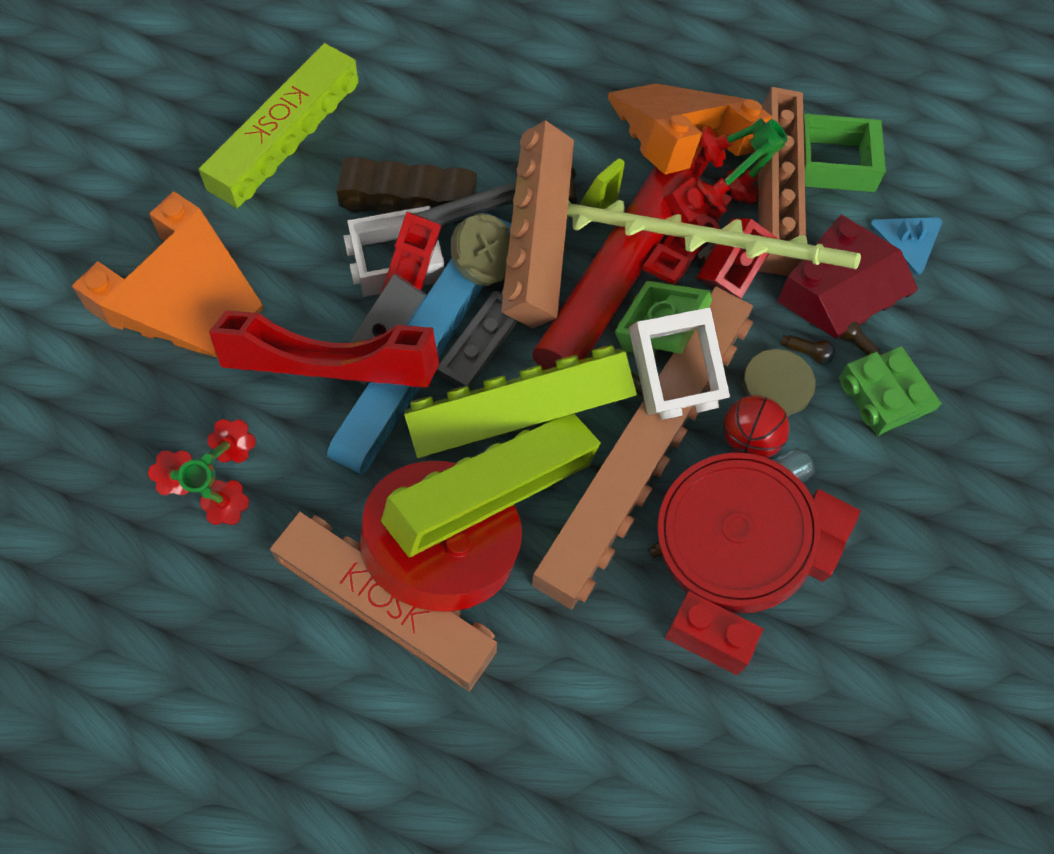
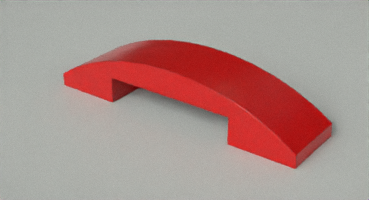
[643,192,732,285]
[378,212,442,335]

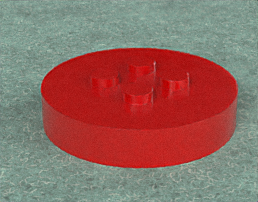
[658,453,821,613]
[360,461,522,612]

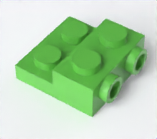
[615,281,712,355]
[838,346,942,436]

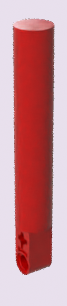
[532,131,709,370]

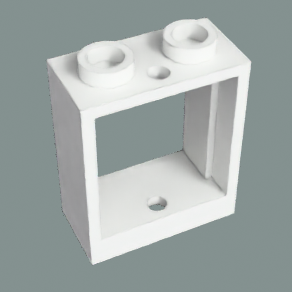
[343,206,444,297]
[629,308,730,420]

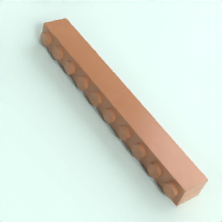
[532,286,753,610]

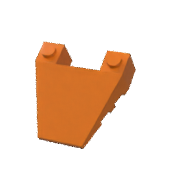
[608,84,773,174]
[72,191,264,357]

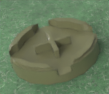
[451,213,510,286]
[742,349,816,417]

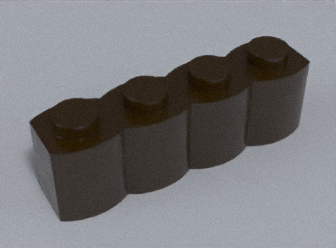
[336,157,477,223]

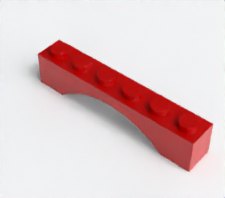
[209,310,439,387]

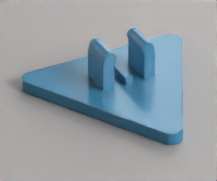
[870,217,942,275]

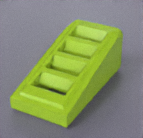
[579,158,624,223]

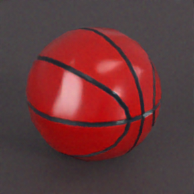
[723,395,790,458]

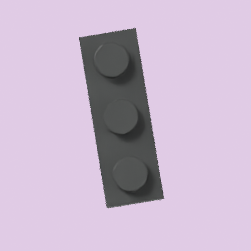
[436,290,518,389]

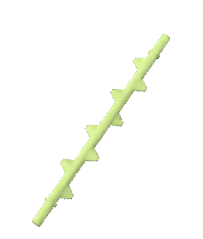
[567,200,861,269]

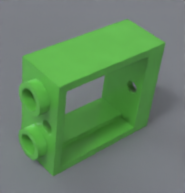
[803,114,886,192]

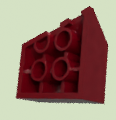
[777,214,918,339]

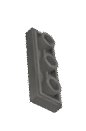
[350,274,427,386]

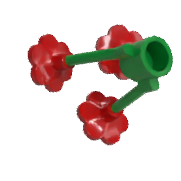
[697,118,788,213]
[148,419,256,525]

